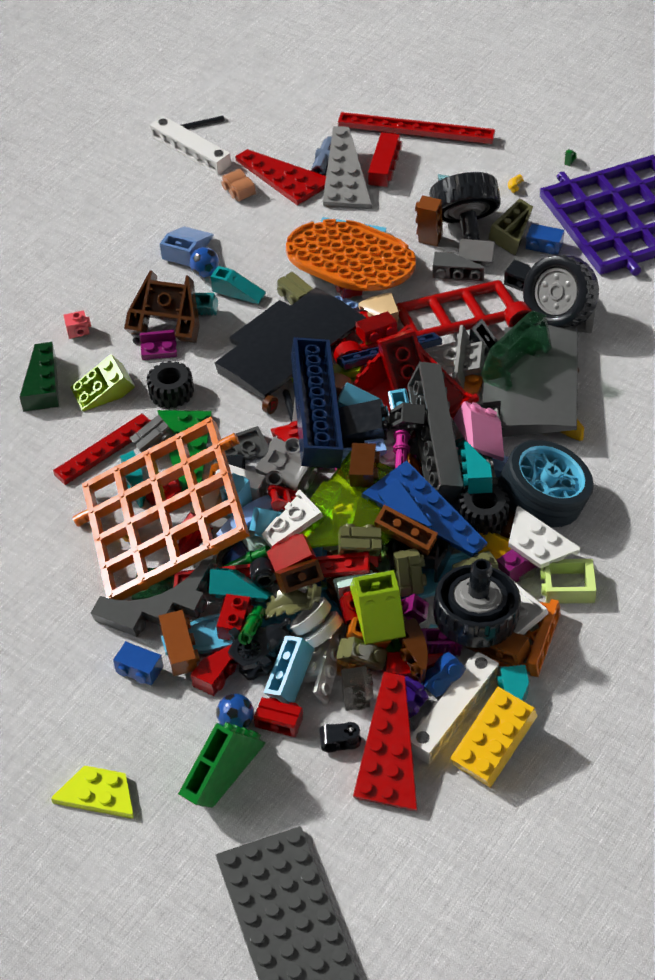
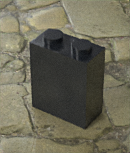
[338,399,390,448]

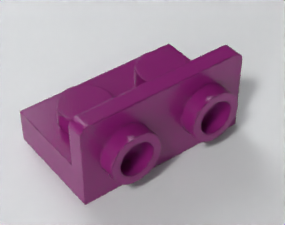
[140,330,177,360]

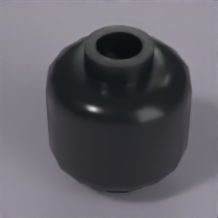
[249,557,276,588]

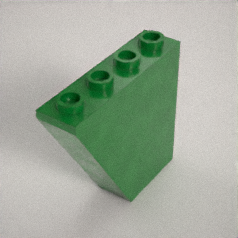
[178,722,266,808]

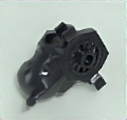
[228,618,292,680]

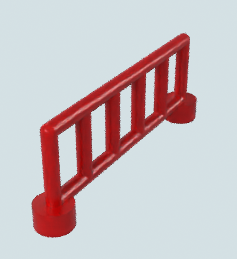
[334,280,535,363]

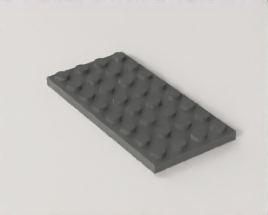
[215,826,361,980]

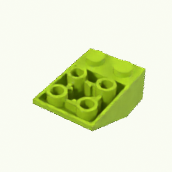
[70,354,135,412]
[350,570,406,645]

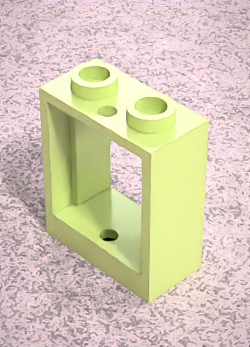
[540,559,596,604]

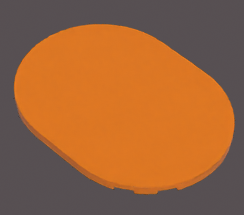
[286,219,416,291]

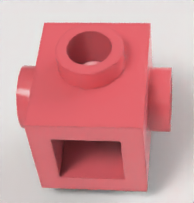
[63,310,92,339]

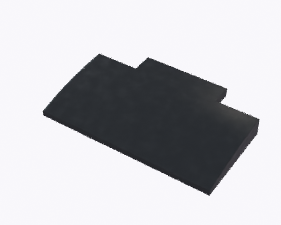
[214,287,366,399]

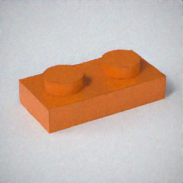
[464,374,484,396]

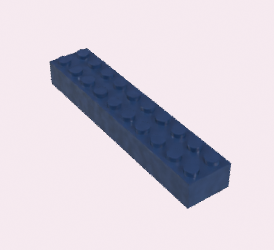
[291,337,344,469]

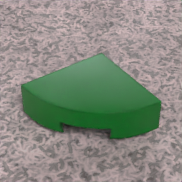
[564,149,577,166]

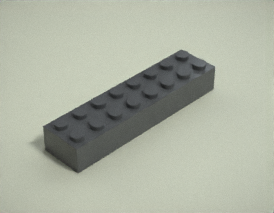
[407,362,464,506]

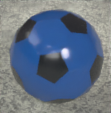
[189,247,220,277]
[216,694,254,728]

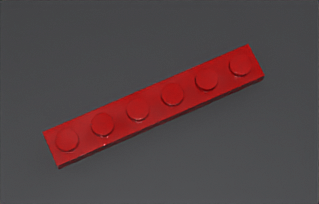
[53,413,151,485]

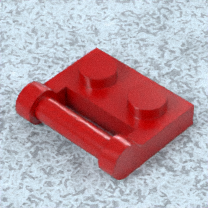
[267,485,298,511]

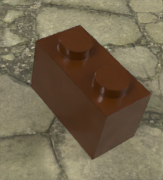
[349,443,380,487]
[274,558,324,593]

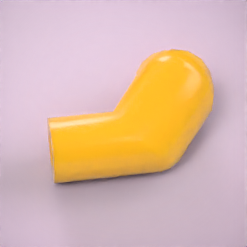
[508,174,524,193]

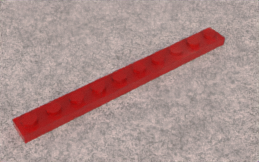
[338,112,495,144]
[173,552,370,590]

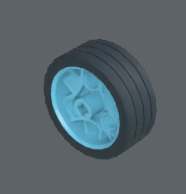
[498,440,594,528]

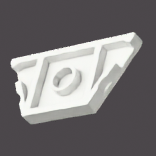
[508,506,580,569]

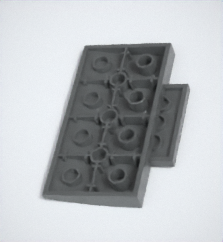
[483,325,578,437]

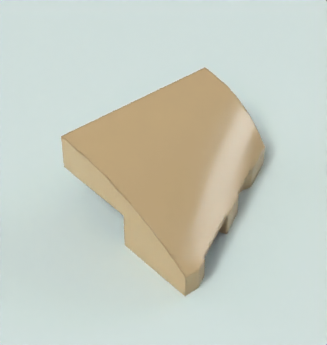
[358,292,399,324]

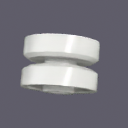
[290,597,343,648]

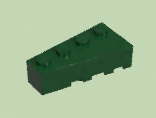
[19,342,59,412]

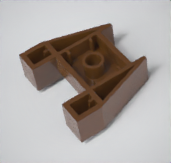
[124,270,200,343]

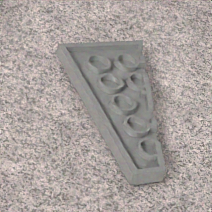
[323,126,372,209]

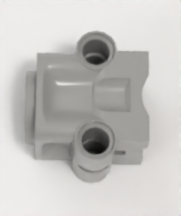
[255,437,317,494]

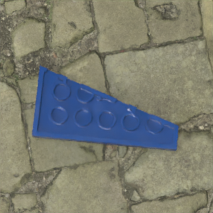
[361,460,487,557]

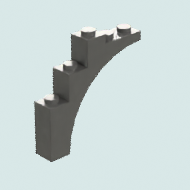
[91,555,218,637]

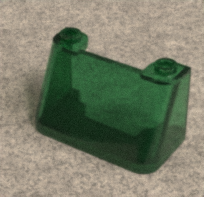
[481,311,552,391]

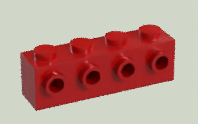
[368,132,402,187]

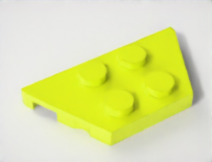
[51,765,134,819]

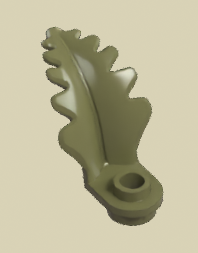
[264,583,321,620]

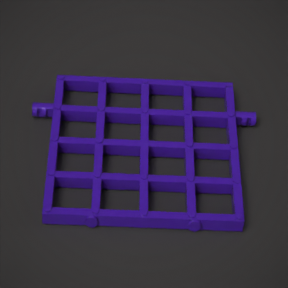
[540,154,655,276]

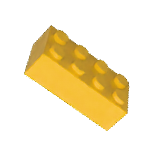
[450,687,538,788]

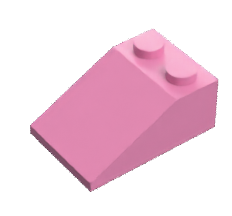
[453,401,504,461]

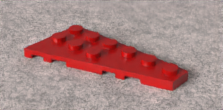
[235,149,326,205]
[353,672,418,812]

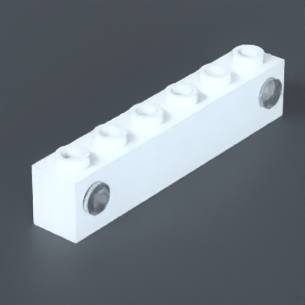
[150,116,231,175]
[410,652,499,764]

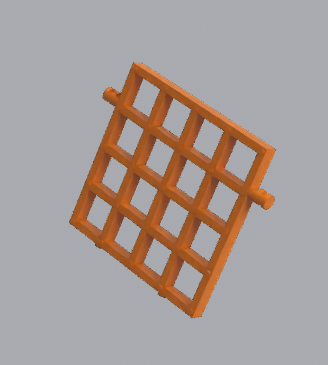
[73,417,250,600]

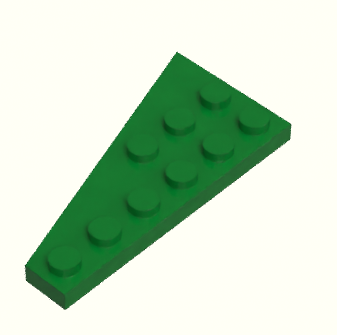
[157,410,212,492]

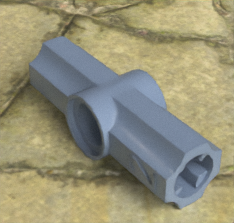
[311,136,332,175]

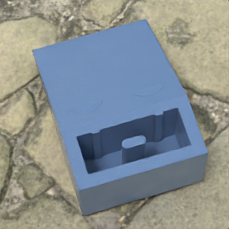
[160,226,214,267]

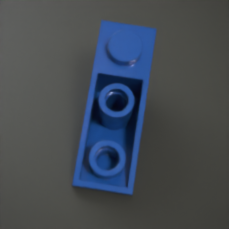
[378,478,433,530]

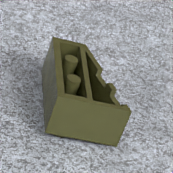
[488,198,533,256]

